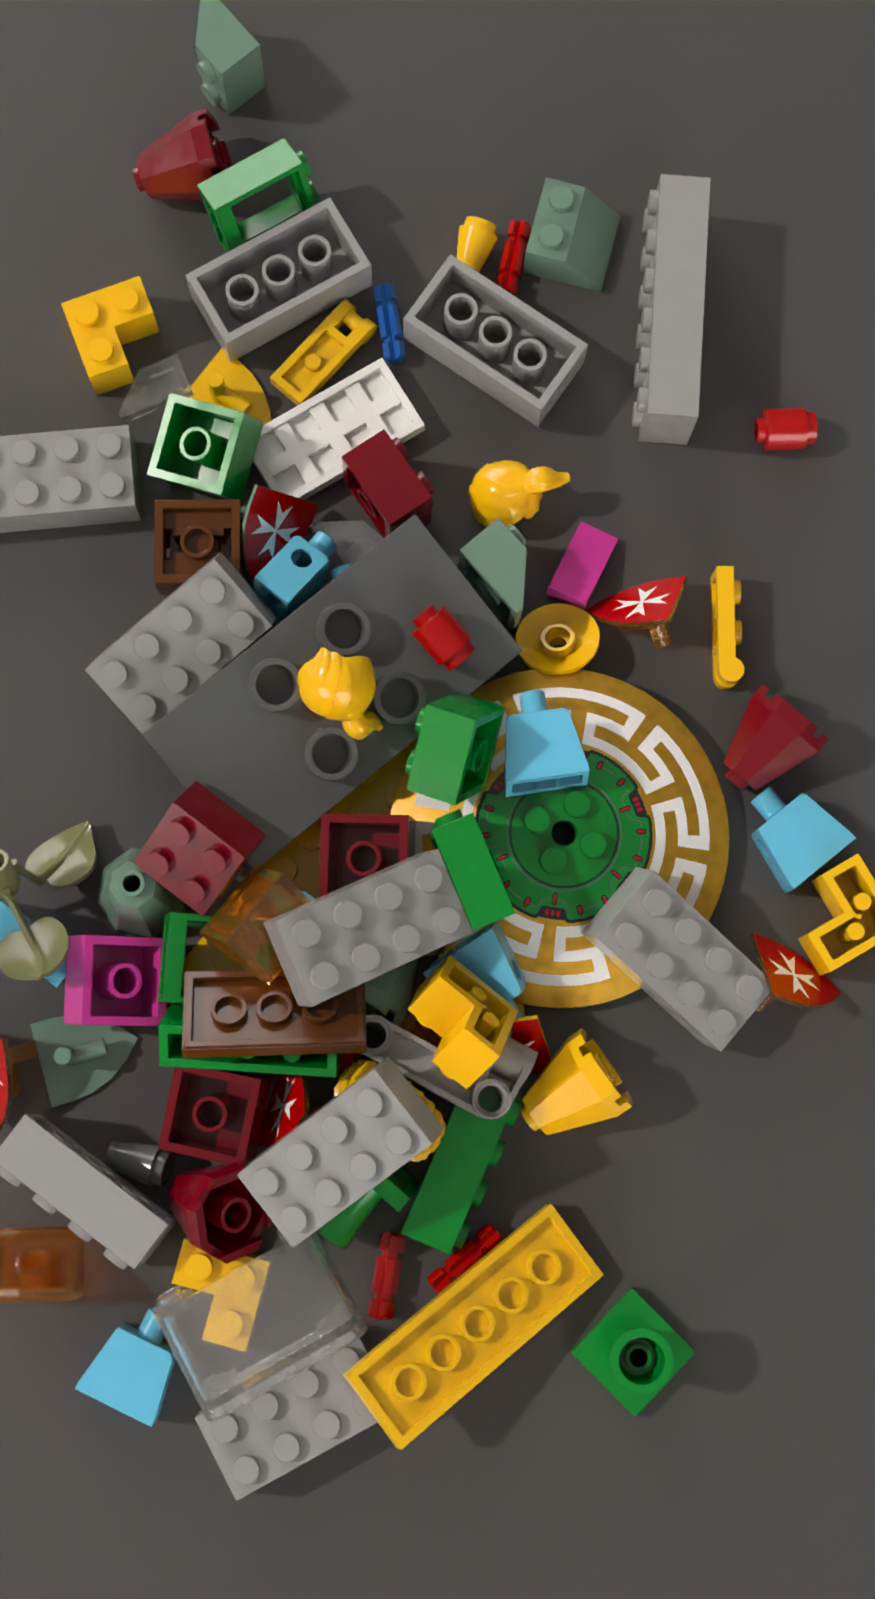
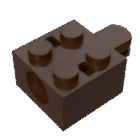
[154,499,244,595]

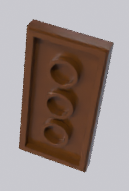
[182,969,367,1058]

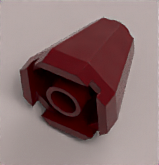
[132,108,232,201]
[723,684,829,791]
[168,1163,273,1264]

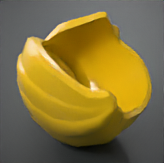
[467,460,571,527]
[297,648,383,740]

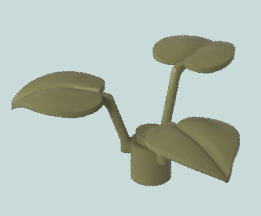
[0,820,97,980]

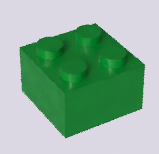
[147,393,264,502]
[405,692,505,806]

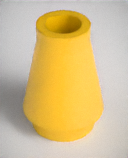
[457,216,498,273]

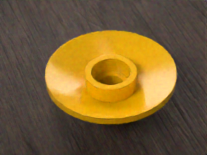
[516,603,600,675]

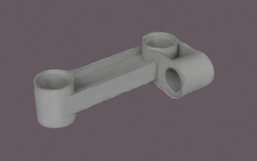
[359,1015,538,1119]

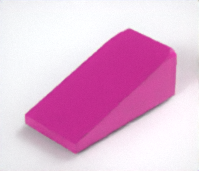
[546,521,619,610]

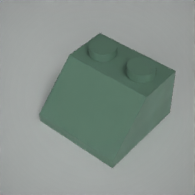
[195,0,266,115]
[523,177,621,293]
[458,518,527,634]

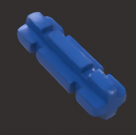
[374,283,406,364]

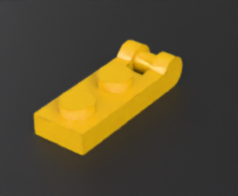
[270,299,378,406]
[711,566,745,690]

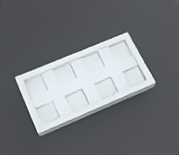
[253,358,425,500]

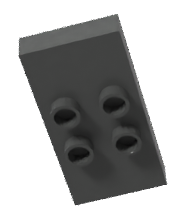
[141,514,522,871]

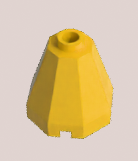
[520,1028,632,1135]

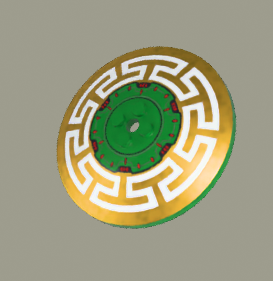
[390,669,729,1008]

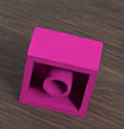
[64,935,166,1026]

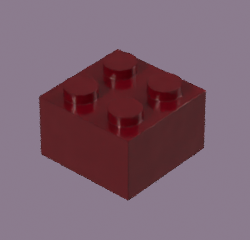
[342,429,434,539]
[133,781,266,917]
[318,814,416,898]
[158,1067,272,1167]

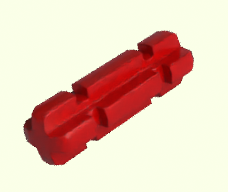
[496,219,531,297]
[427,1224,503,1294]
[368,1231,406,1320]

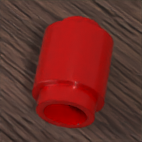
[754,407,817,451]
[411,604,475,671]

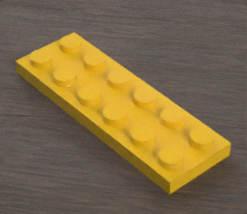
[343,1204,604,1450]

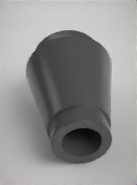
[105,1140,175,1188]

